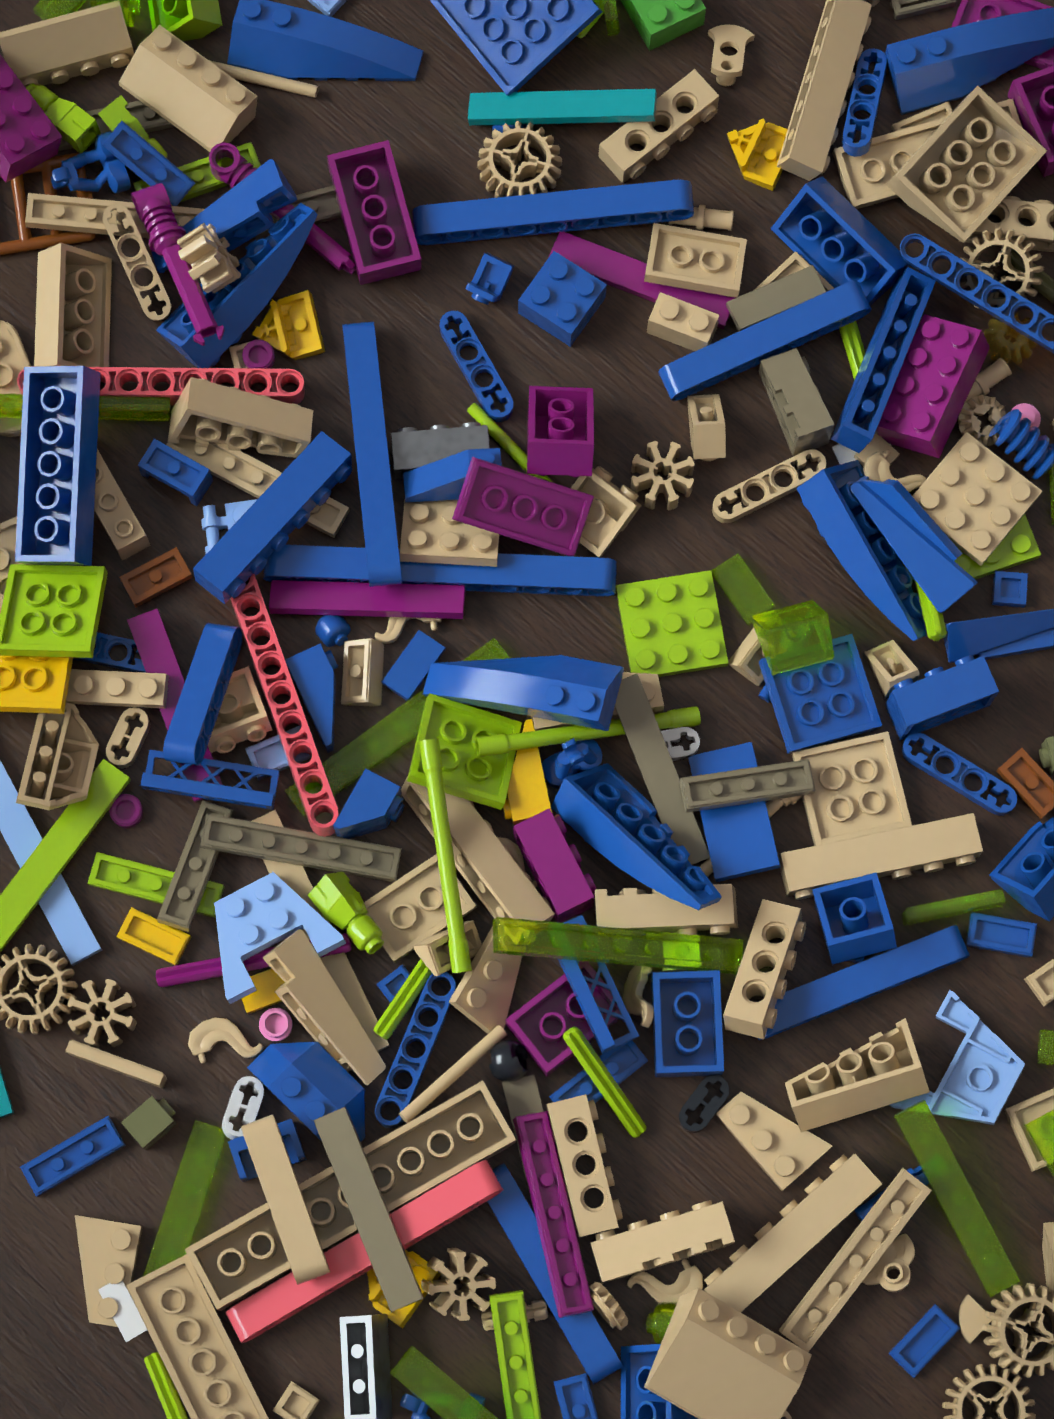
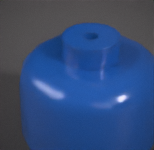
[315,615,351,647]

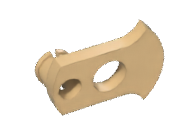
[708,25,754,86]

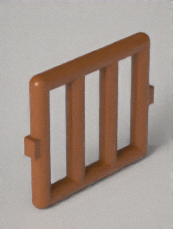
[0,153,95,255]

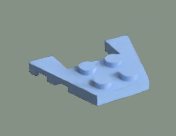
[214,872,346,1004]
[889,990,1025,1125]

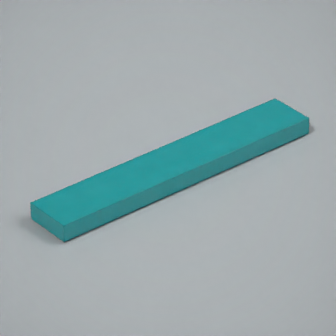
[468,89,657,126]

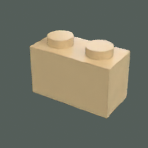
[647,292,719,351]

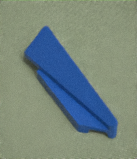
[151,159,298,273]
[850,476,978,613]
[943,609,1054,663]

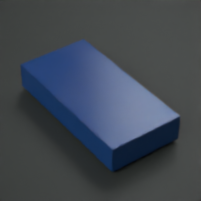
[381,630,446,702]
[965,912,1037,958]
[888,1304,960,1378]

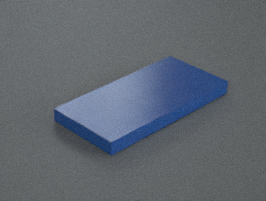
[688,742,781,882]

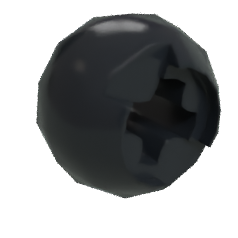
[489,1040,528,1082]

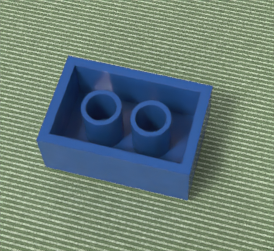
[885,655,999,740]
[651,970,724,1078]

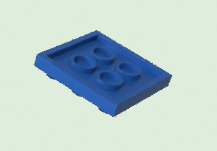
[759,634,882,754]

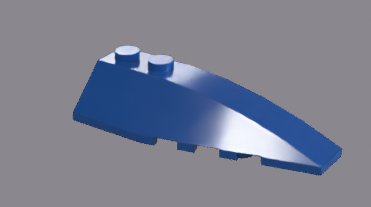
[227,0,423,81]
[885,8,1054,115]
[156,203,318,368]
[797,460,927,641]
[423,655,624,731]
[551,763,722,910]
[989,816,1054,922]

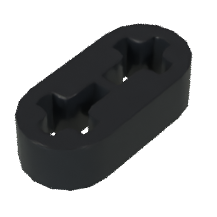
[678,1075,729,1133]

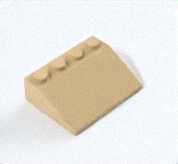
[886,86,1047,243]
[644,1288,812,1419]

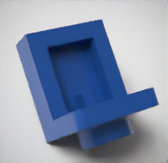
[465,252,515,305]

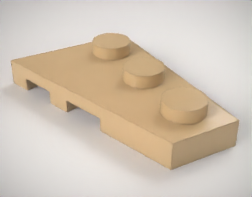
[449,921,526,1034]
[715,1092,832,1191]
[75,1215,143,1327]

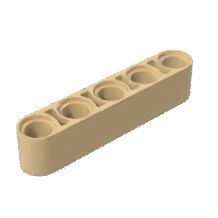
[241,1114,330,1285]

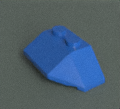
[247,1042,365,1142]

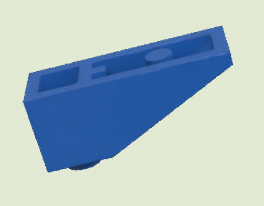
[403,448,502,503]
[285,643,338,753]

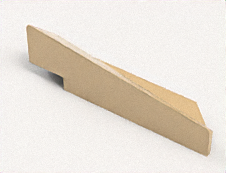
[263,929,386,1085]

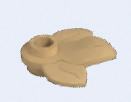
[862,1234,915,1292]

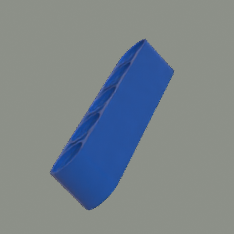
[163,623,242,765]
[375,972,456,1129]

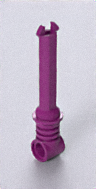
[209,142,356,275]
[131,183,224,346]

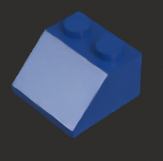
[333,768,405,839]

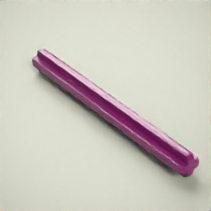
[156,933,351,988]

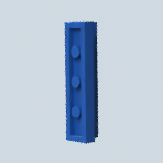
[141,750,280,810]
[545,915,639,1054]

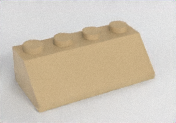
[0,0,134,88]
[119,25,258,152]
[34,243,112,367]

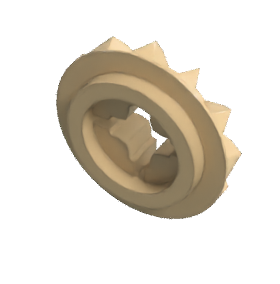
[958,395,1006,446]
[589,1282,628,1331]

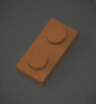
[119,547,193,608]
[996,748,1054,819]

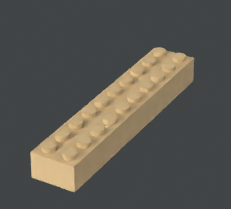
[185,1081,516,1311]

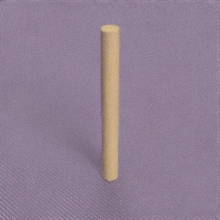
[209,60,319,98]
[399,1025,507,1123]

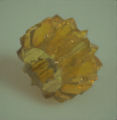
[983,312,1037,366]

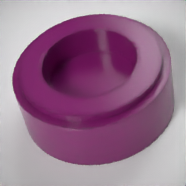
[242,340,275,369]
[109,794,143,828]

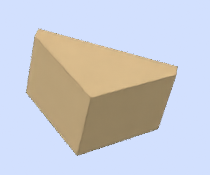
[864,640,920,698]

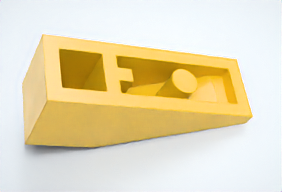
[503,719,552,827]

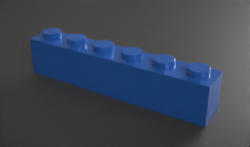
[831,267,936,453]
[193,431,352,604]

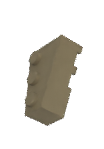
[758,348,834,456]

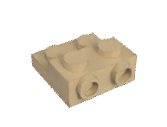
[571,466,642,557]
[208,666,272,753]

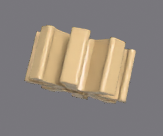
[177,223,241,294]
[631,441,695,510]
[67,979,137,1048]
[421,1247,496,1321]

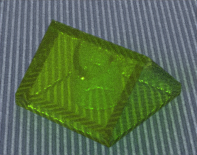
[751,600,834,675]

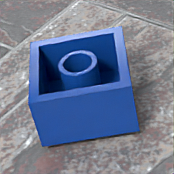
[518,251,607,347]
[812,872,897,964]

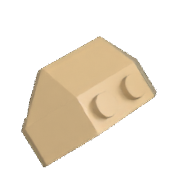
[16,702,99,810]

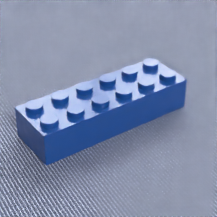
[15,366,101,566]

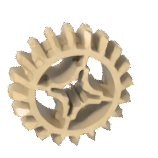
[477,121,562,198]
[960,228,1044,313]
[0,944,78,1035]
[982,1283,1054,1378]
[942,1364,1036,1419]

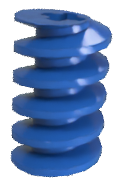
[988,409,1054,480]

